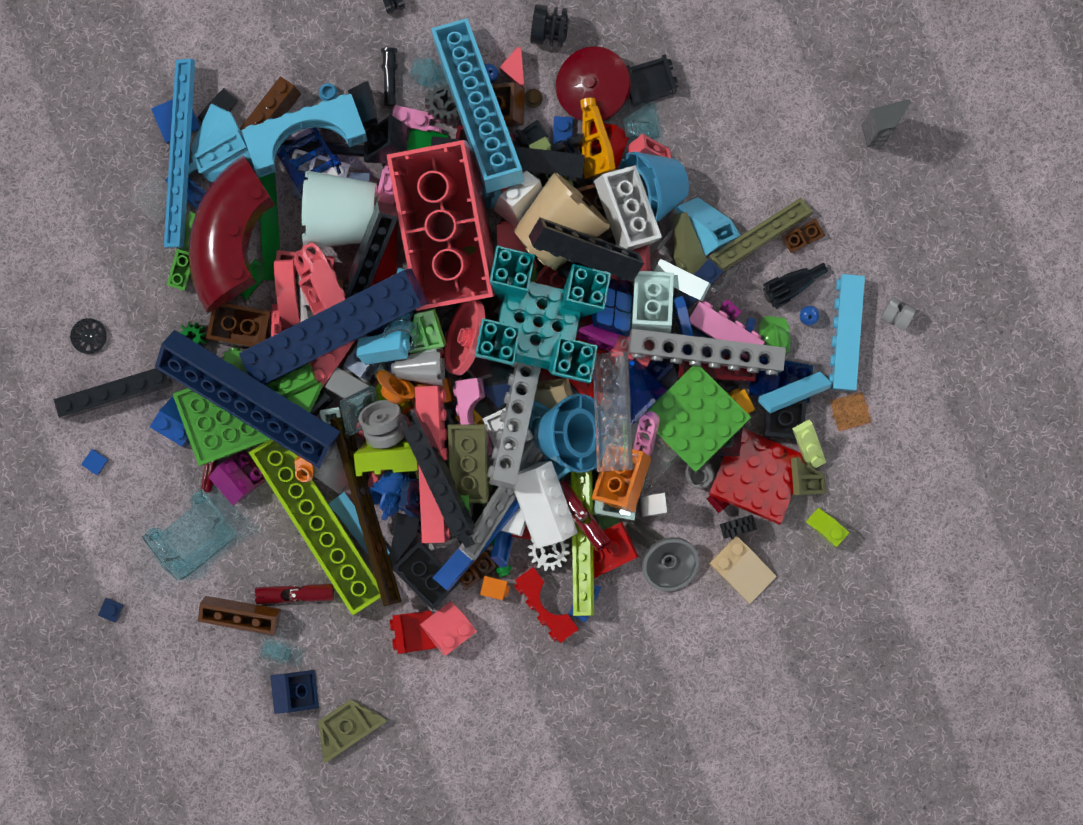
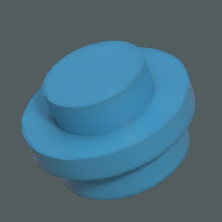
[319,83,338,101]

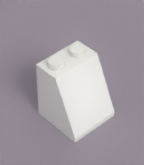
[494,171,542,227]

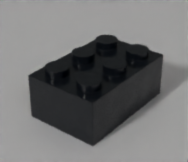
[392,541,461,610]

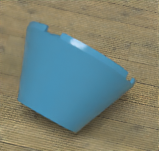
[619,151,689,223]
[533,394,609,473]

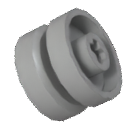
[358,400,405,449]

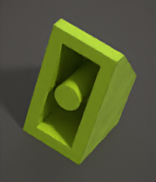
[806,508,849,548]

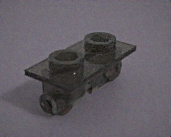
[625,517,664,549]

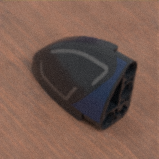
[442,334,541,413]

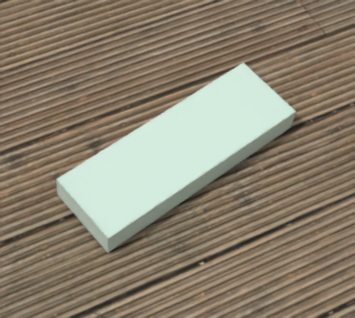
[654,259,711,301]

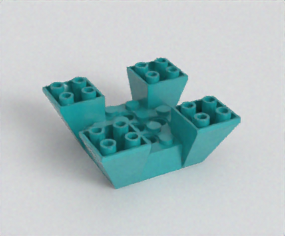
[474,246,611,383]

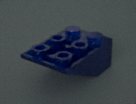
[749,357,813,403]

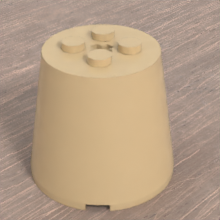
[514,173,611,270]

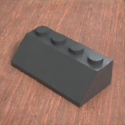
[861,99,911,148]

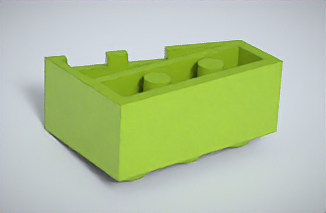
[354,440,419,476]

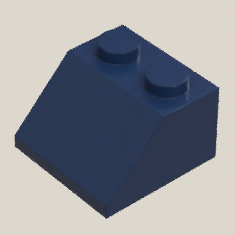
[270,670,319,714]

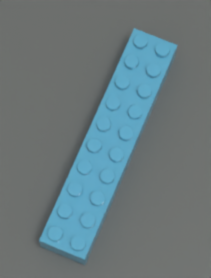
[431,18,524,193]

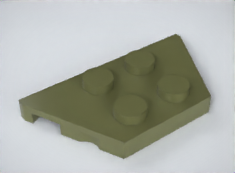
[318,699,387,764]

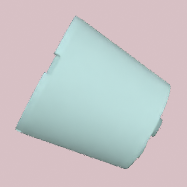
[302,171,381,249]

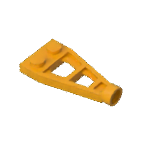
[580,98,615,179]

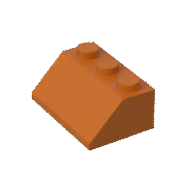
[591,444,651,513]

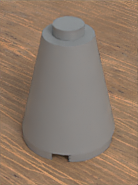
[391,347,445,386]

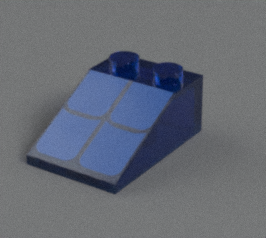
[591,277,633,337]

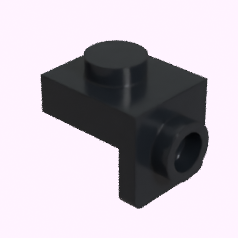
[515,120,549,148]

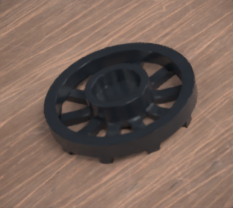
[70,318,107,354]

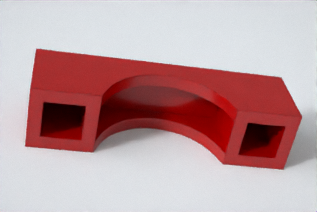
[514,567,579,643]

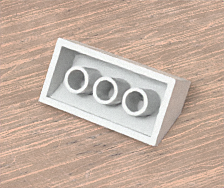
[513,461,578,548]

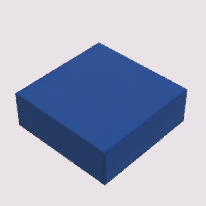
[81,449,108,476]

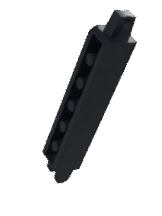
[400,408,475,548]

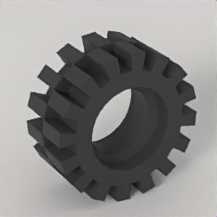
[719,515,757,539]

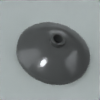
[642,537,699,591]

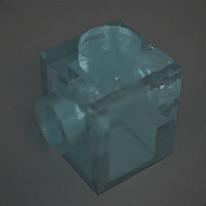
[409,57,440,87]

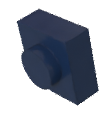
[98,598,124,623]

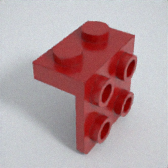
[389,610,436,654]

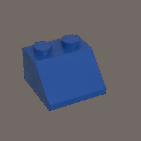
[150,396,190,448]

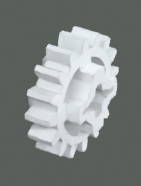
[528,538,569,571]

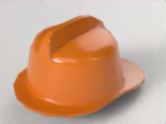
[377,370,415,404]

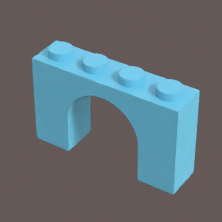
[357,311,414,365]

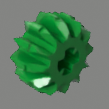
[177,321,208,345]

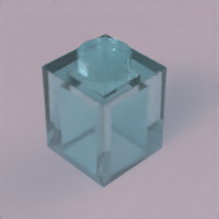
[260,638,291,664]

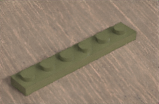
[709,198,812,271]

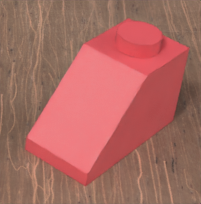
[627,134,671,158]

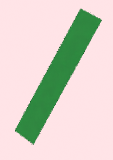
[257,172,281,281]

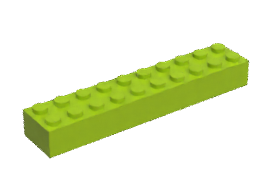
[249,440,381,616]

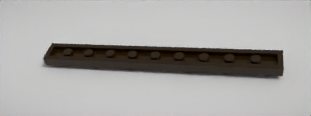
[330,416,402,607]

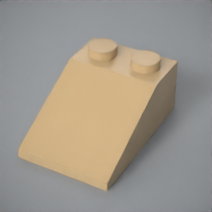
[708,536,777,604]

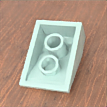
[632,271,674,333]

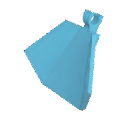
[188,104,257,182]

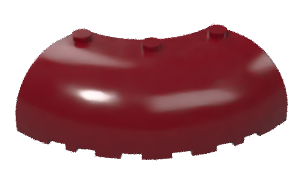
[189,155,275,314]

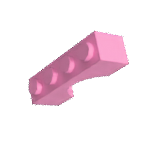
[453,378,493,455]

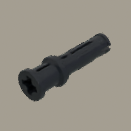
[381,47,398,106]

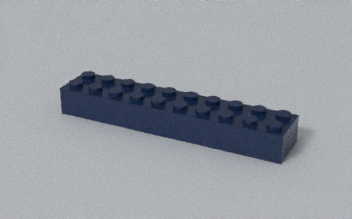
[239,268,428,385]
[155,330,340,469]

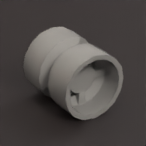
[880,297,916,331]

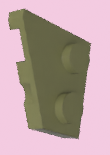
[791,457,826,495]

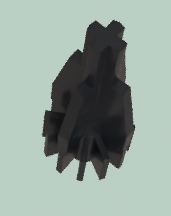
[763,263,828,309]

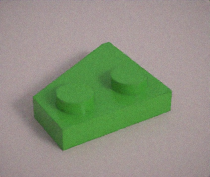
[409,308,446,354]

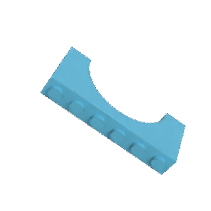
[241,94,367,178]

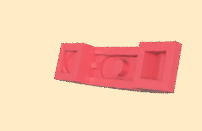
[274,260,301,330]

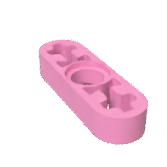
[633,411,660,456]

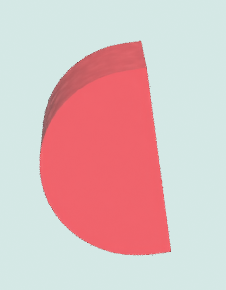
[387,140,496,311]

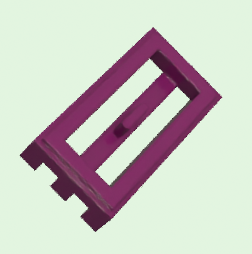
[720,299,741,322]

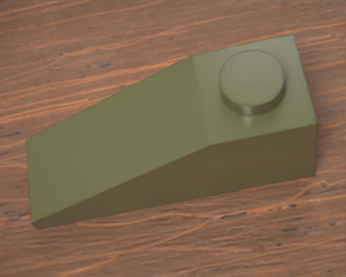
[673,212,707,274]

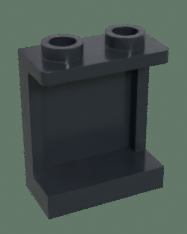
[627,54,679,107]

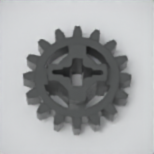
[425,83,459,123]

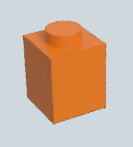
[480,576,510,600]

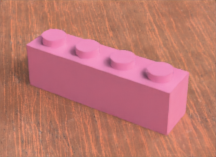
[689,300,764,360]

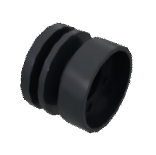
[530,4,569,48]

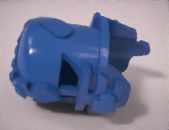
[370,469,410,521]

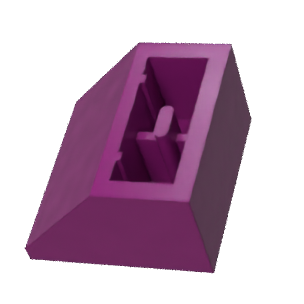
[209,450,266,506]

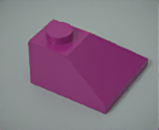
[576,322,621,352]

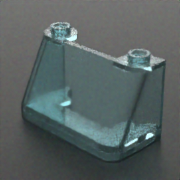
[142,489,237,580]

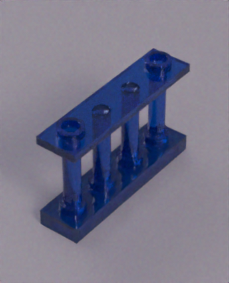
[277,109,342,194]

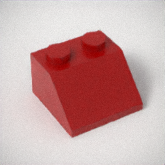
[581,123,631,169]

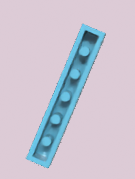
[828,274,865,392]

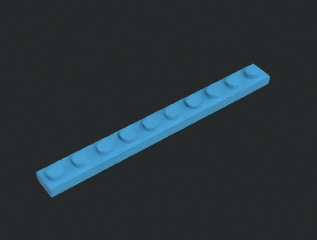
[164,59,196,248]

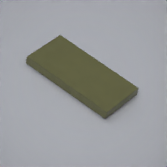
[448,424,490,503]

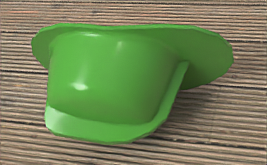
[759,316,791,356]

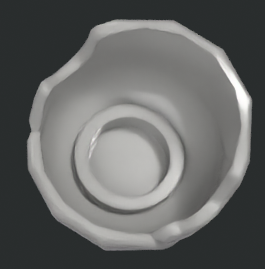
[685,462,714,489]

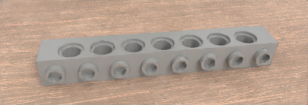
[627,329,786,375]
[487,341,541,489]

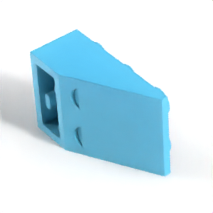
[674,197,741,256]

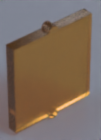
[830,392,871,431]

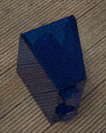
[604,358,667,426]

